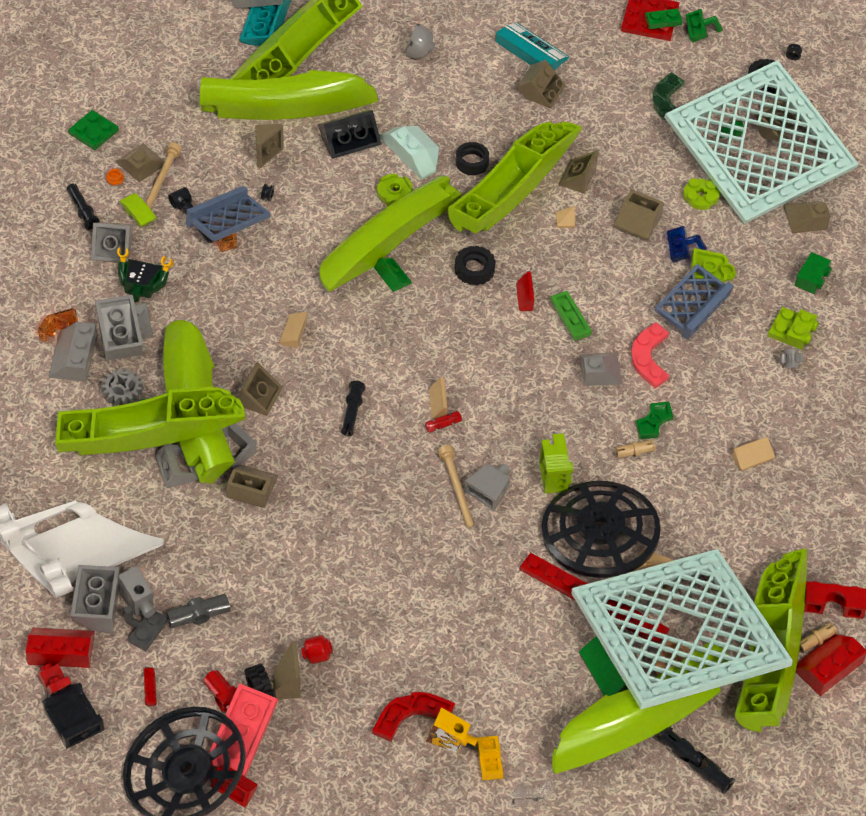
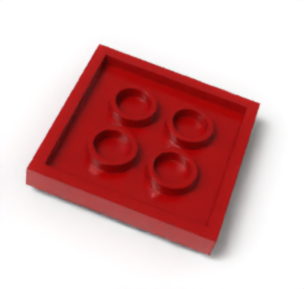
[621,0,680,41]

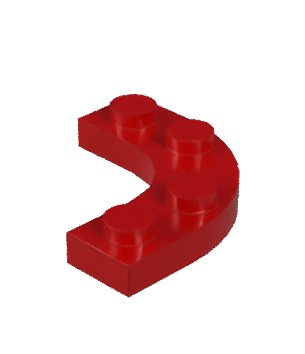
[372,692,455,742]

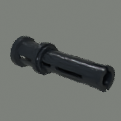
[66,183,100,230]
[341,381,366,436]

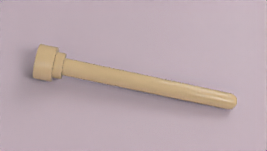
[146,142,182,209]
[438,445,474,528]

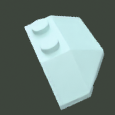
[380,126,439,180]

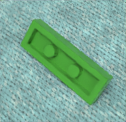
[550,291,592,341]

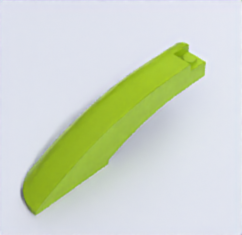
[230,0,363,80]
[448,121,582,234]
[319,175,462,292]
[163,320,235,484]
[55,387,246,455]
[735,548,808,732]
[552,642,728,774]

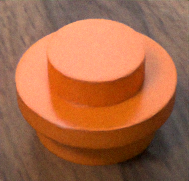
[106,168,124,185]

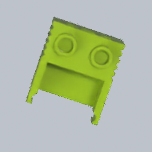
[539,433,574,494]

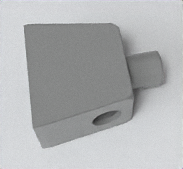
[464,464,510,511]
[118,566,156,618]

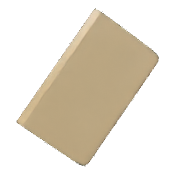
[279,312,308,348]
[429,377,447,419]
[732,437,775,471]

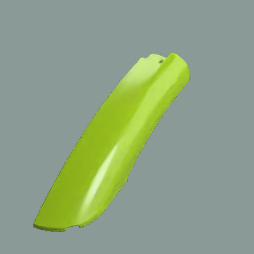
[200,70,378,120]

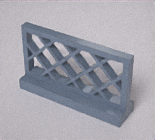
[186,186,271,242]
[654,264,734,340]

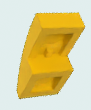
[477,736,503,780]

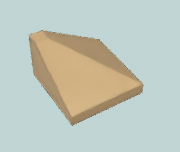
[556,206,575,228]

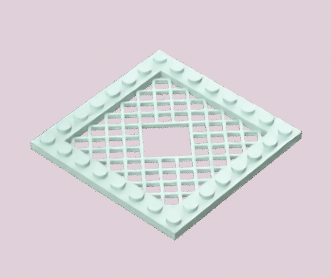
[664,60,858,224]
[571,549,793,709]

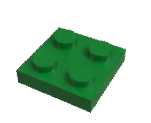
[68,110,119,151]

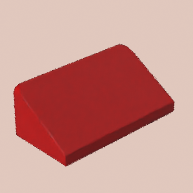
[516,271,534,311]
[210,764,258,808]

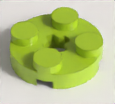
[377,174,413,206]
[683,178,719,210]

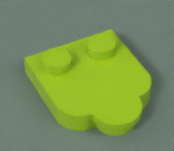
[690,248,736,286]

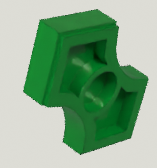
[636,401,673,440]

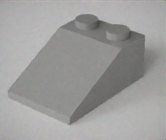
[95,295,143,361]

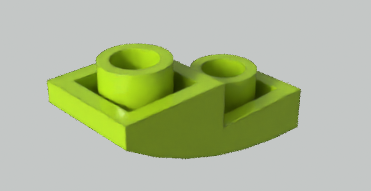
[119,193,157,228]

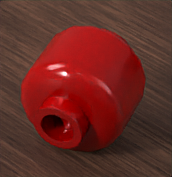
[301,635,333,664]

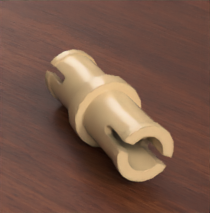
[615,439,656,459]
[799,623,837,653]

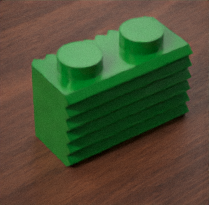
[795,252,832,294]

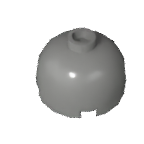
[405,24,435,59]

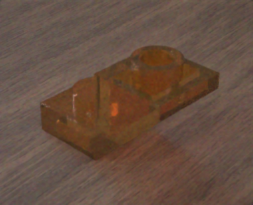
[38,308,78,342]

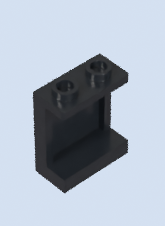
[42,683,105,749]

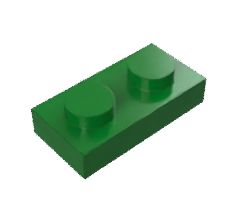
[645,9,683,29]

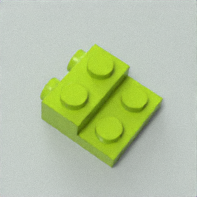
[768,307,819,350]

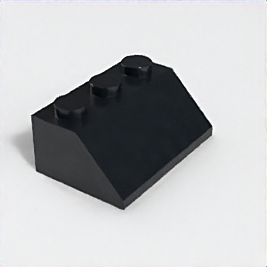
[318,110,382,159]

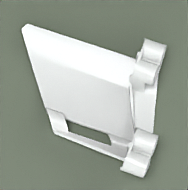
[0,500,164,599]

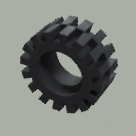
[244,663,274,697]

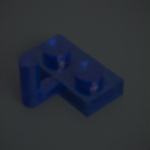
[667,226,707,263]

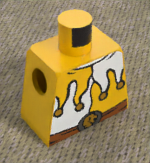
[426,708,478,753]

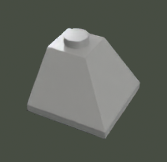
[91,223,133,262]
[579,352,622,386]

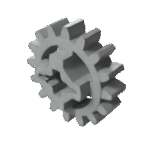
[101,368,143,406]

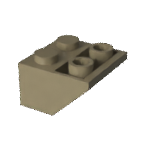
[517,60,566,108]
[614,189,664,240]
[227,465,278,508]

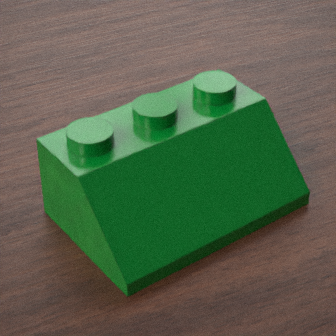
[579,627,628,696]

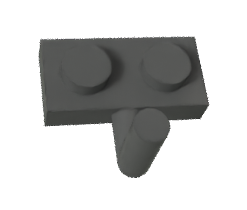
[124,606,168,652]

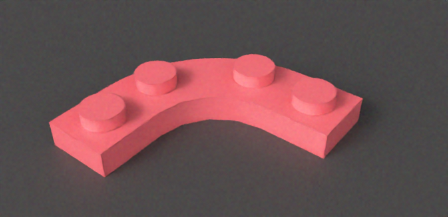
[631,322,669,389]

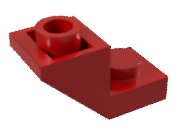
[37,663,72,695]

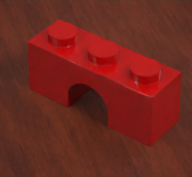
[804,581,866,619]

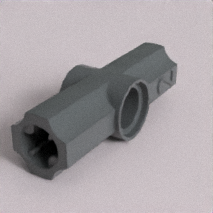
[166,594,230,628]

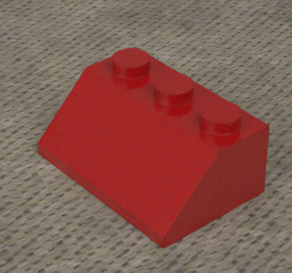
[26,628,95,668]
[795,634,866,696]

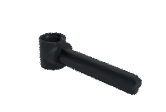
[168,187,214,243]

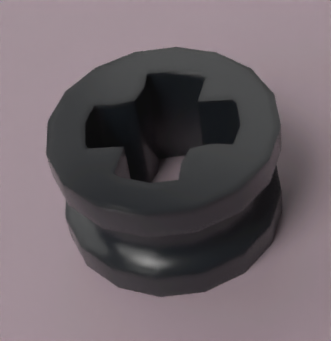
[786,44,802,61]
[261,184,274,201]

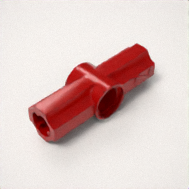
[203,670,237,712]

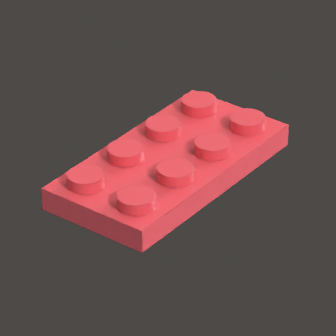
[209,683,279,777]

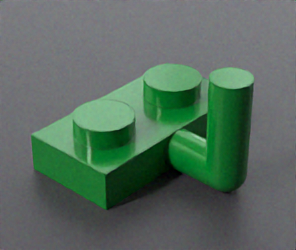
[685,9,723,43]

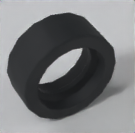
[456,142,489,176]

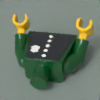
[117,247,174,303]

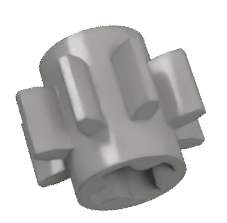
[780,348,803,368]

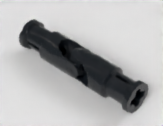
[658,727,735,794]

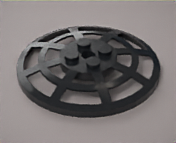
[542,481,661,578]
[122,707,246,816]

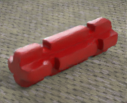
[425,411,462,433]
[143,667,157,707]

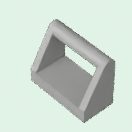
[222,423,257,469]
[156,444,199,487]

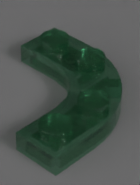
[652,72,685,124]

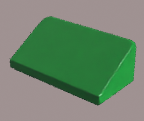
[374,258,412,292]

